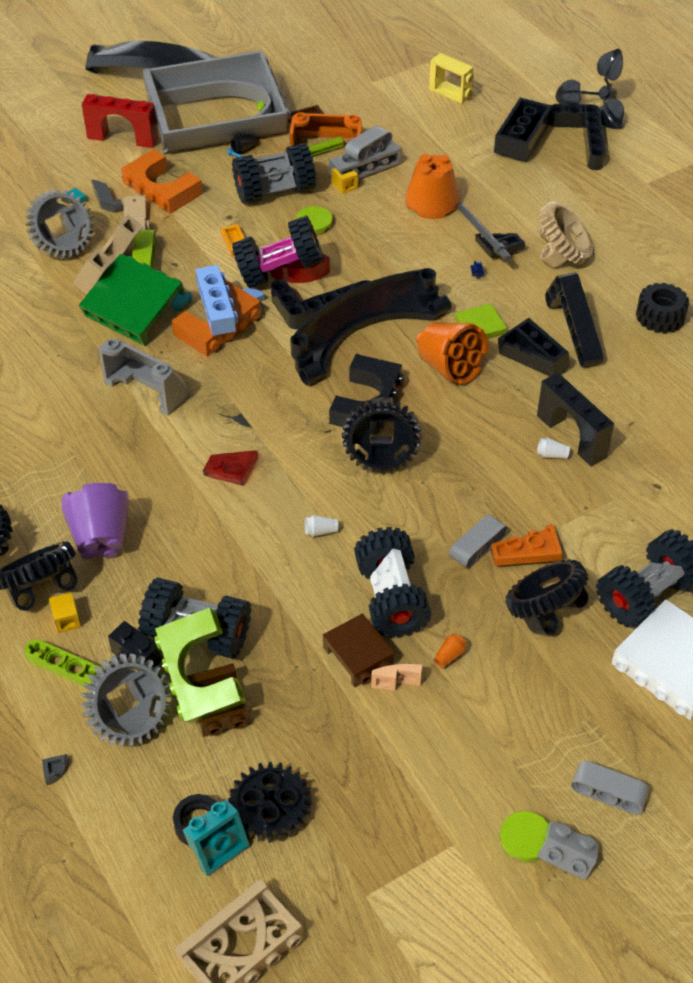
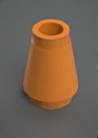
[433,633,467,669]

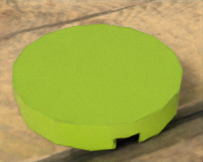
[296,206,333,234]
[499,811,549,863]

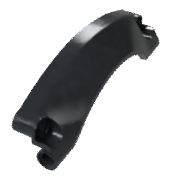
[85,41,218,73]
[290,268,452,386]

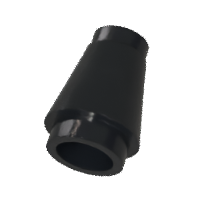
[230,135,257,153]

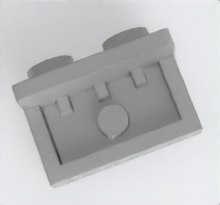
[538,820,599,880]

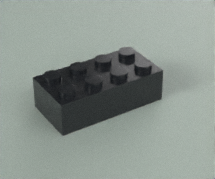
[494,97,552,161]

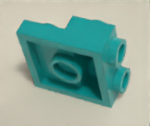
[183,800,250,876]

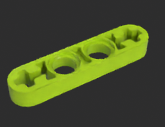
[24,639,103,687]

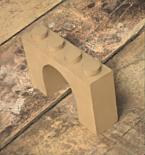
[73,214,143,295]

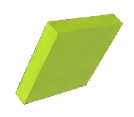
[455,303,507,339]

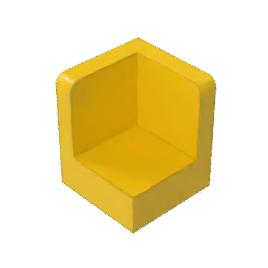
[331,168,358,194]
[49,593,81,633]

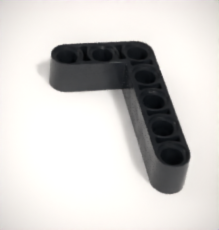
[549,104,605,170]
[545,272,603,367]
[271,279,370,330]

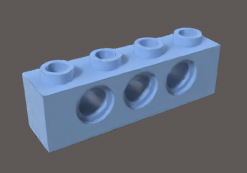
[195,265,238,336]

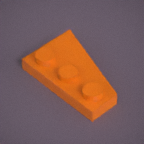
[491,524,562,566]

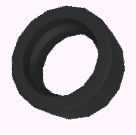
[173,794,216,846]

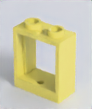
[429,53,474,104]

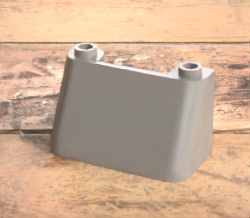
[98,339,189,416]

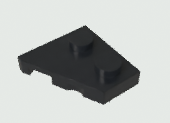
[475,233,525,258]

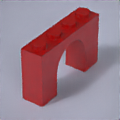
[81,94,158,148]

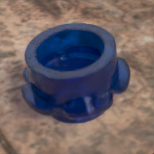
[470,261,484,279]

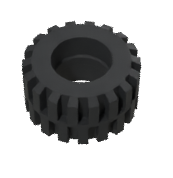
[636,282,689,333]

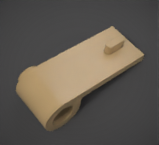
[122,195,150,230]

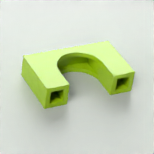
[155,607,246,723]

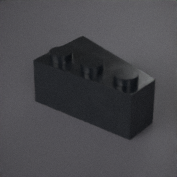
[498,318,569,376]

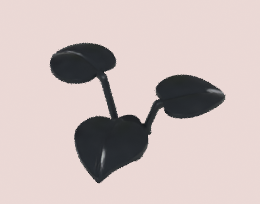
[555,49,624,129]

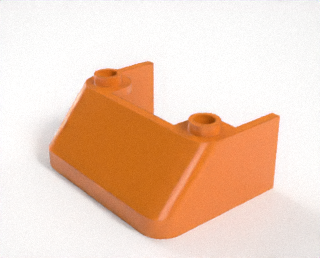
[289,112,363,146]

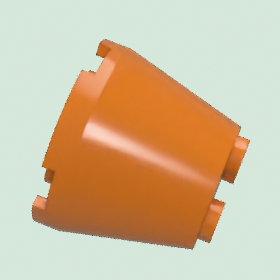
[405,154,460,219]
[416,322,488,384]

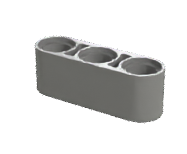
[345,126,393,162]
[449,514,508,569]
[571,761,650,814]

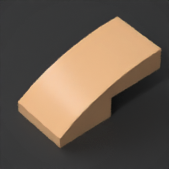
[371,664,422,691]

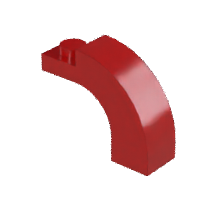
[271,254,330,283]

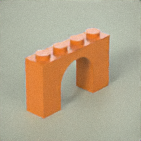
[121,149,203,214]
[172,280,262,357]

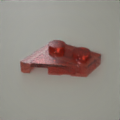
[203,450,258,486]

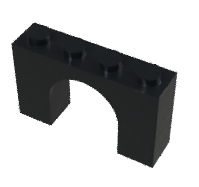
[329,354,405,436]
[537,373,614,467]

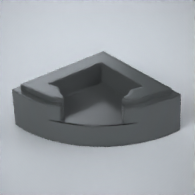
[42,754,68,786]

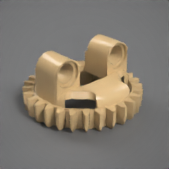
[537,200,593,268]

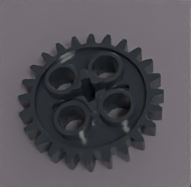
[228,762,312,843]

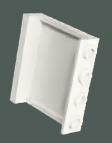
[611,599,693,720]

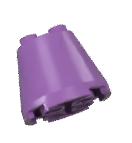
[61,483,130,559]

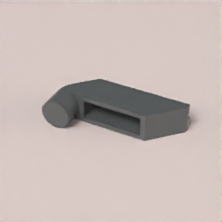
[92,179,123,212]

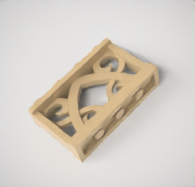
[174,879,303,983]

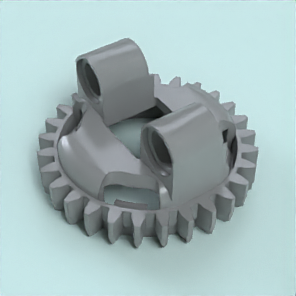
[25,189,95,259]
[80,654,172,746]

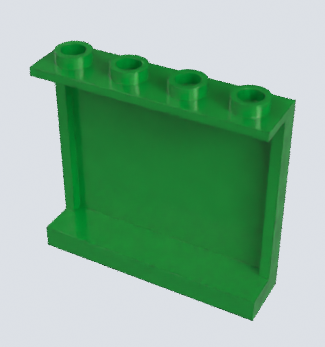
[79,254,186,346]

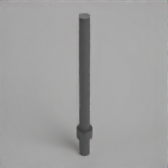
[457,203,512,262]

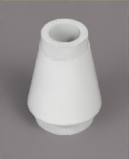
[537,437,570,459]
[305,515,338,537]

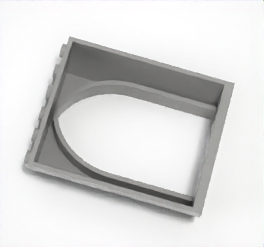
[143,50,290,154]

